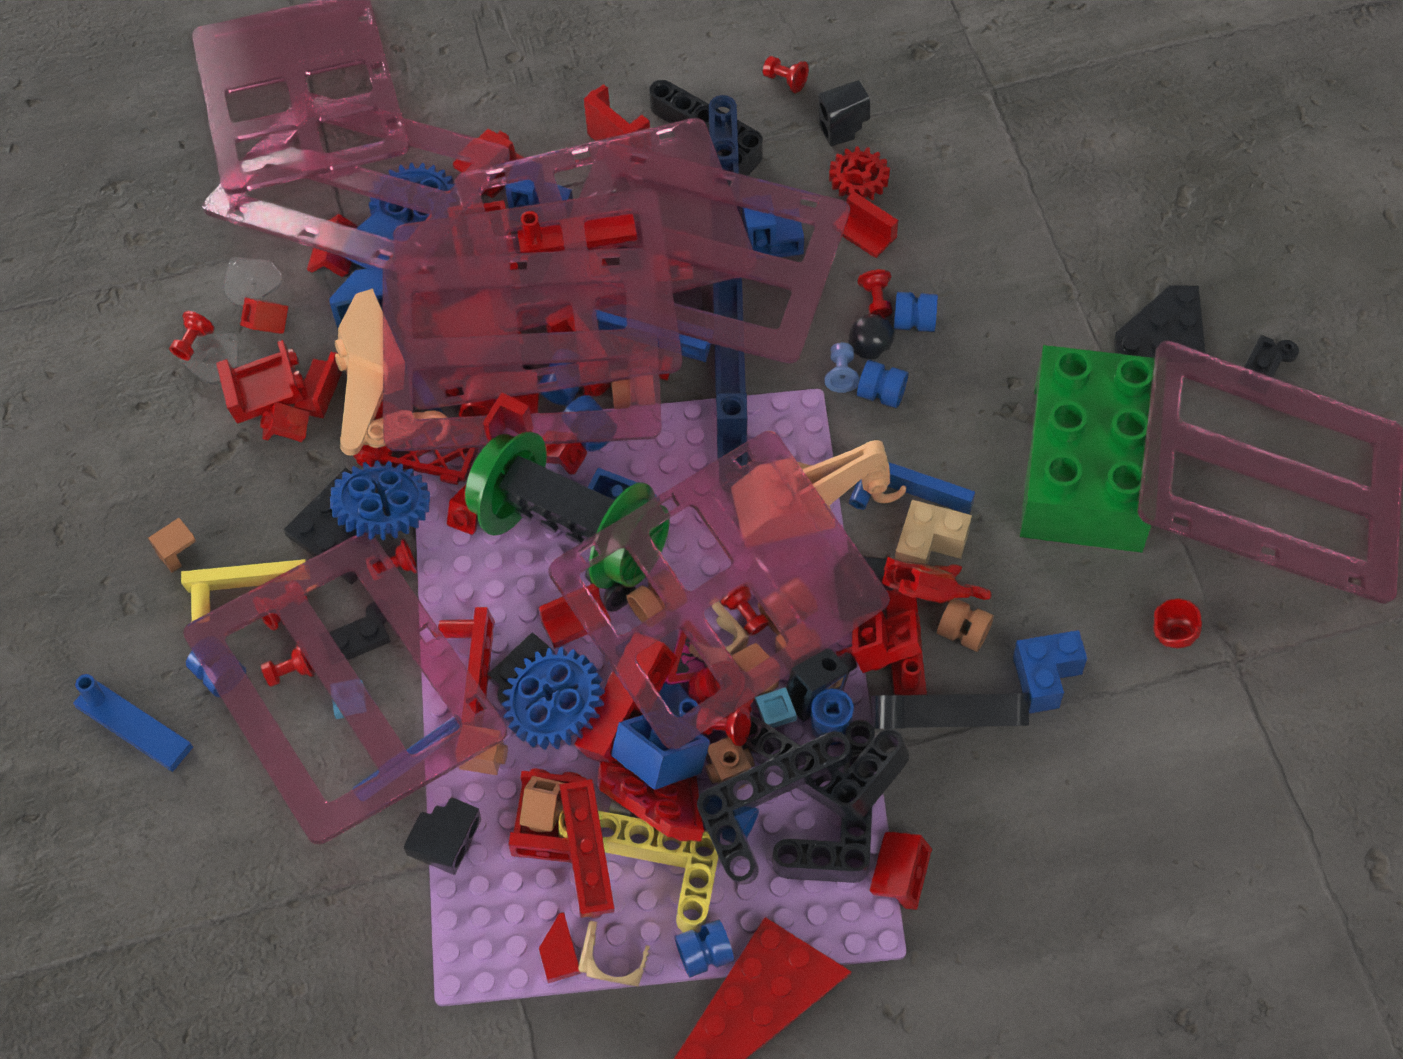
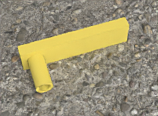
[181,559,311,625]

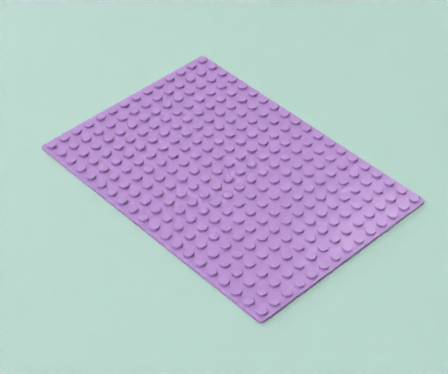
[412,389,906,1006]

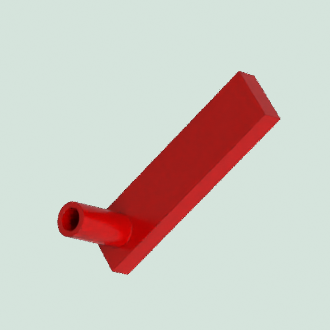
[517,210,637,258]
[884,588,927,695]
[438,607,495,729]
[559,779,615,918]

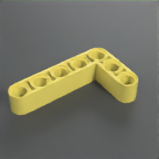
[558,811,718,933]

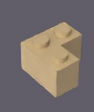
[895,500,972,564]

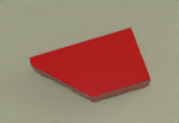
[539,912,581,983]

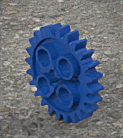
[369,163,461,241]
[330,461,430,540]
[502,647,605,750]

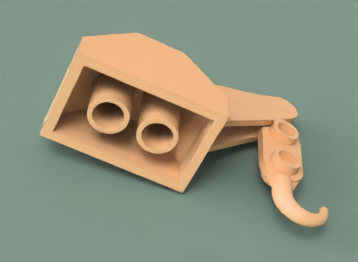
[335,289,451,456]
[730,440,906,549]

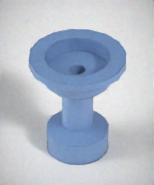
[825,342,860,393]

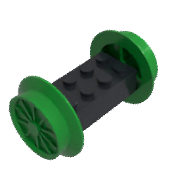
[465,431,670,589]

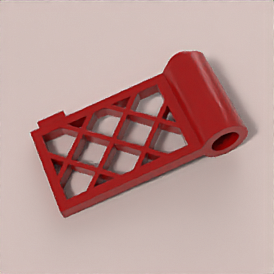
[353,401,485,485]

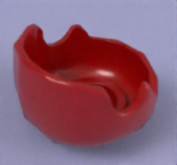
[1153,598,1202,649]

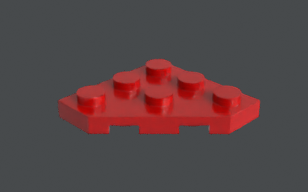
[598,761,704,842]

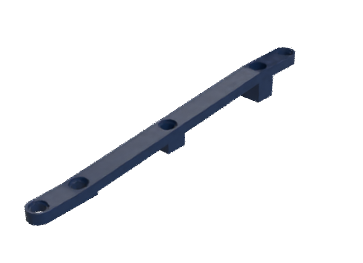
[709,95,748,494]

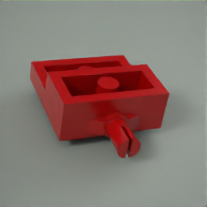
[836,609,922,673]

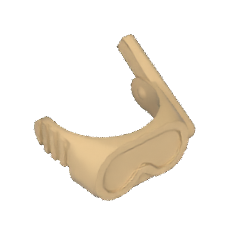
[689,597,749,666]
[578,921,650,987]

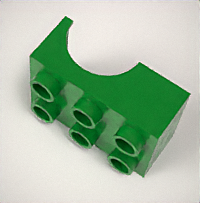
[1020,345,1165,553]

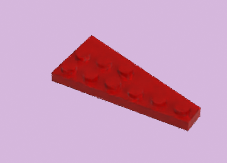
[674,917,852,1059]

